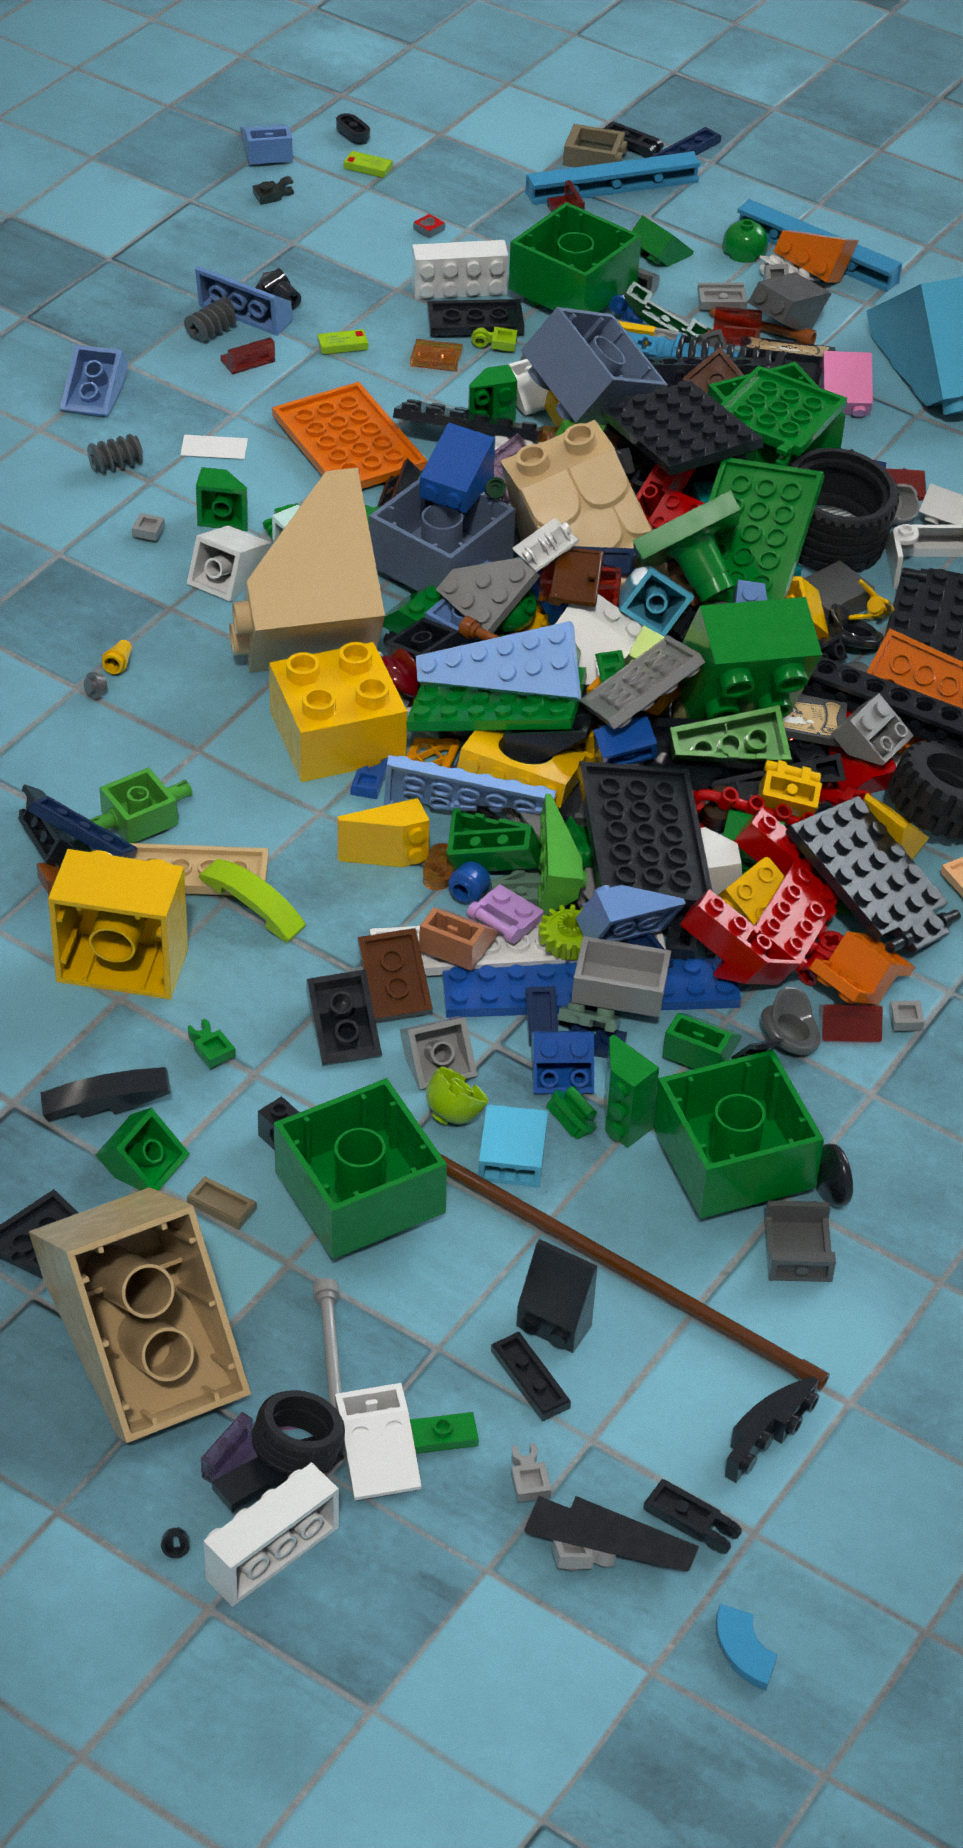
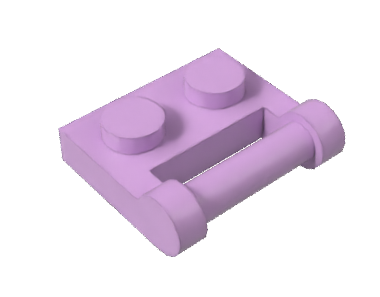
[466,884,544,944]

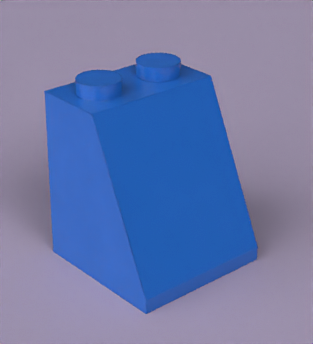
[419,423,495,513]

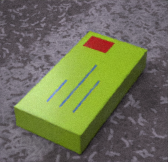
[343,151,393,178]
[317,329,368,355]

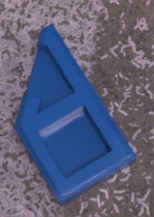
[350,758,388,799]

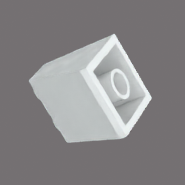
[187,526,272,601]

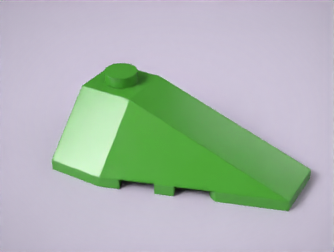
[538,793,587,915]

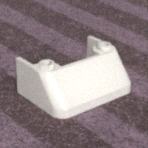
[885,524,963,589]

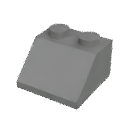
[400,1016,478,1089]

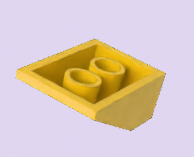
[337,798,430,867]

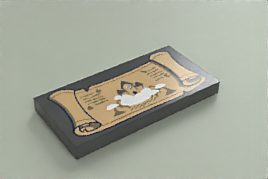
[783,695,847,748]

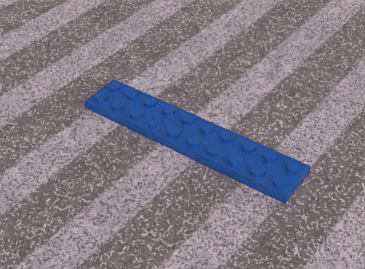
[442,958,741,1018]

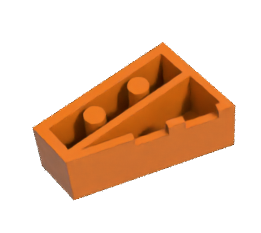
[773,230,859,283]

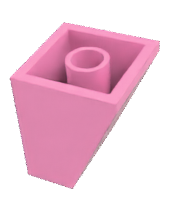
[818,351,873,417]

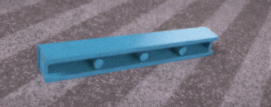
[525,151,701,205]
[737,199,903,292]

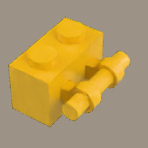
[758,760,822,817]

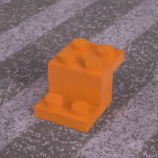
[810,931,915,1005]

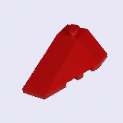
[828,711,896,793]

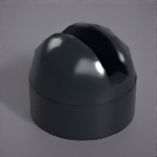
[161,1527,189,1558]

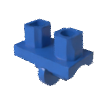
[609,295,644,324]

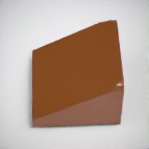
[36,863,59,895]

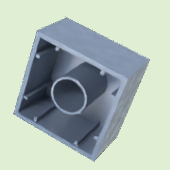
[521,307,668,425]
[369,478,516,591]

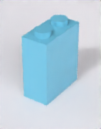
[478,1105,548,1187]

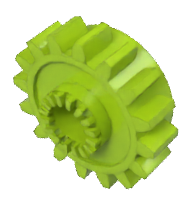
[538,904,583,960]

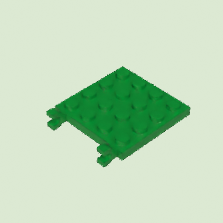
[721,365,847,466]

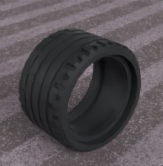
[788,448,900,572]

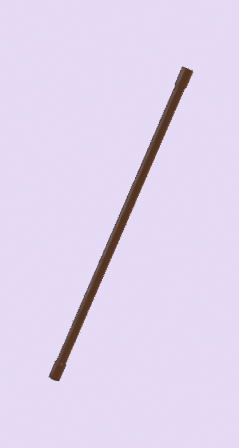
[440,1154,830,1390]

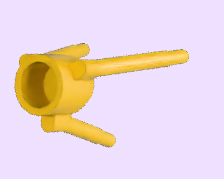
[848,579,895,621]

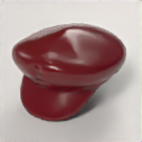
[381,648,421,698]

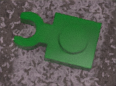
[188,1019,236,1068]

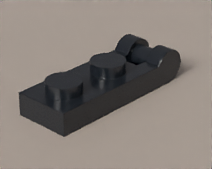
[603,121,664,158]

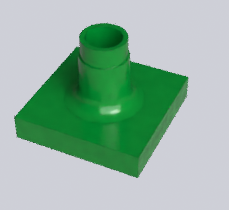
[633,490,740,603]

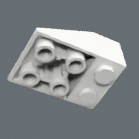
[335,1383,422,1501]

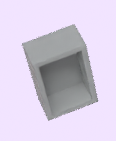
[571,936,671,1017]

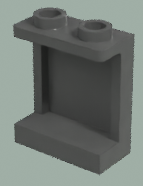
[764,1200,836,1282]

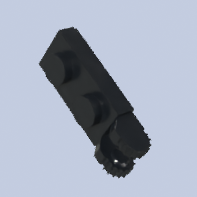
[644,1479,742,1555]

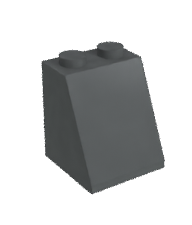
[747,272,832,331]

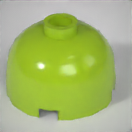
[426,1067,489,1125]

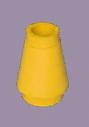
[102,640,132,674]

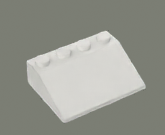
[556,594,643,685]

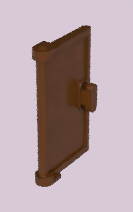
[548,547,604,607]

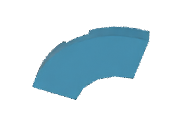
[716,1604,777,1690]

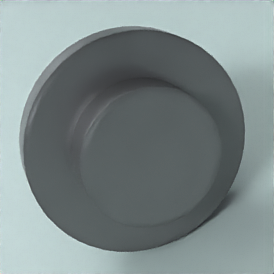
[84,672,107,699]

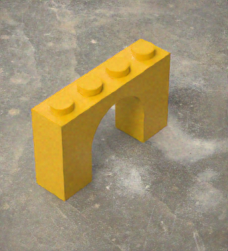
[457,730,586,808]

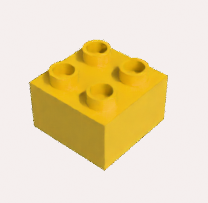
[269,642,407,782]
[48,849,188,1000]

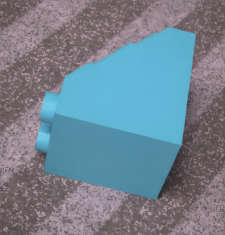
[866,277,963,416]

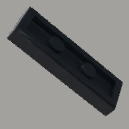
[491,1332,571,1422]

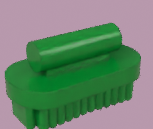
[546,1086,597,1139]

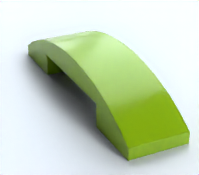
[198,858,306,944]

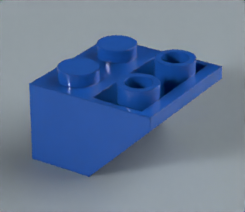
[593,716,658,764]
[531,1031,594,1094]

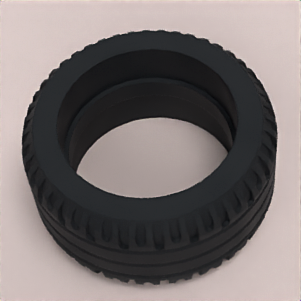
[252,1390,345,1476]

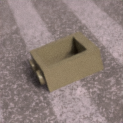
[563,124,628,167]

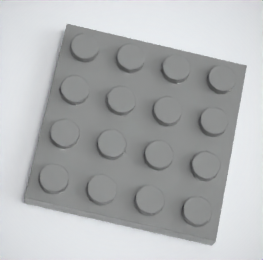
[580,635,705,729]

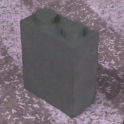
[804,560,875,625]

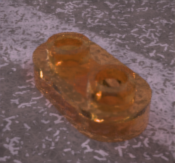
[423,843,454,891]

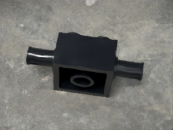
[383,617,462,662]

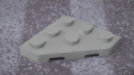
[436,557,540,633]

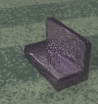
[201,1412,258,1484]

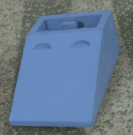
[240,123,293,165]

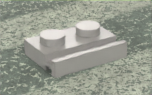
[697,283,748,311]

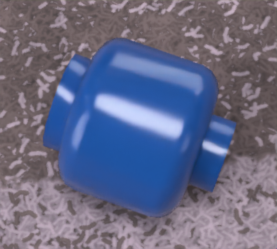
[448,861,491,904]

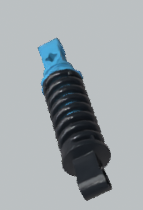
[625,330,822,385]

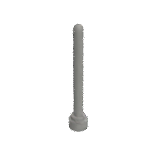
[313,1278,342,1407]

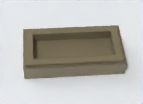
[187,1176,257,1230]

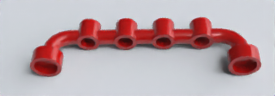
[693,787,815,826]

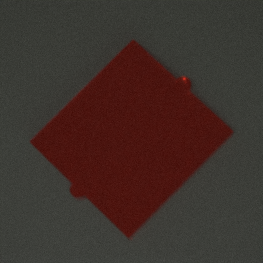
[886,468,926,501]

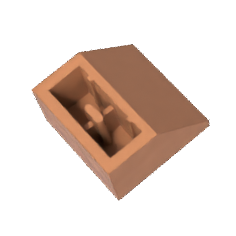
[419,907,498,971]

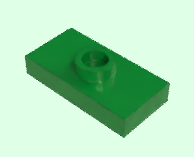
[410,1412,479,1454]

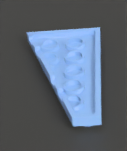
[416,621,581,701]
[384,755,556,814]

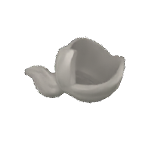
[892,483,920,526]

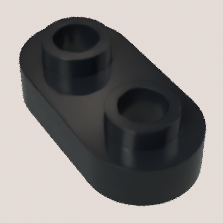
[336,113,370,144]

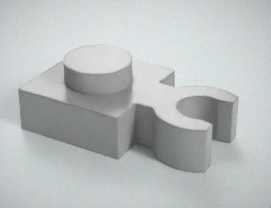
[511,1443,551,1502]
[552,1540,616,1571]

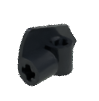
[255,268,301,310]

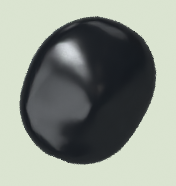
[827,603,884,649]
[816,1143,853,1207]

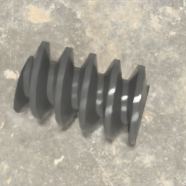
[184,297,236,342]
[87,434,143,474]

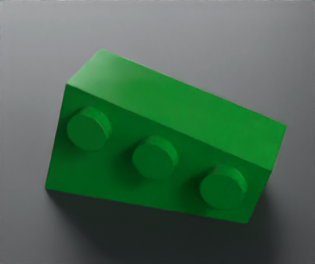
[446,808,541,871]

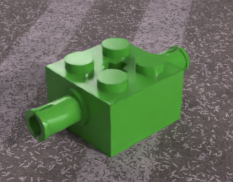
[89,767,193,843]

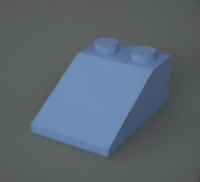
[60,345,128,417]
[576,885,686,942]

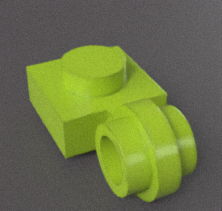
[471,327,518,352]

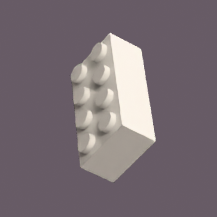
[412,240,509,300]
[204,1462,339,1607]

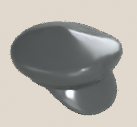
[761,987,821,1055]

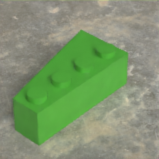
[667,705,792,764]

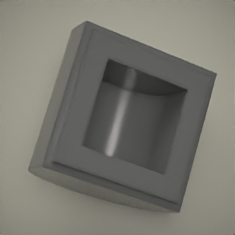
[638,268,660,296]

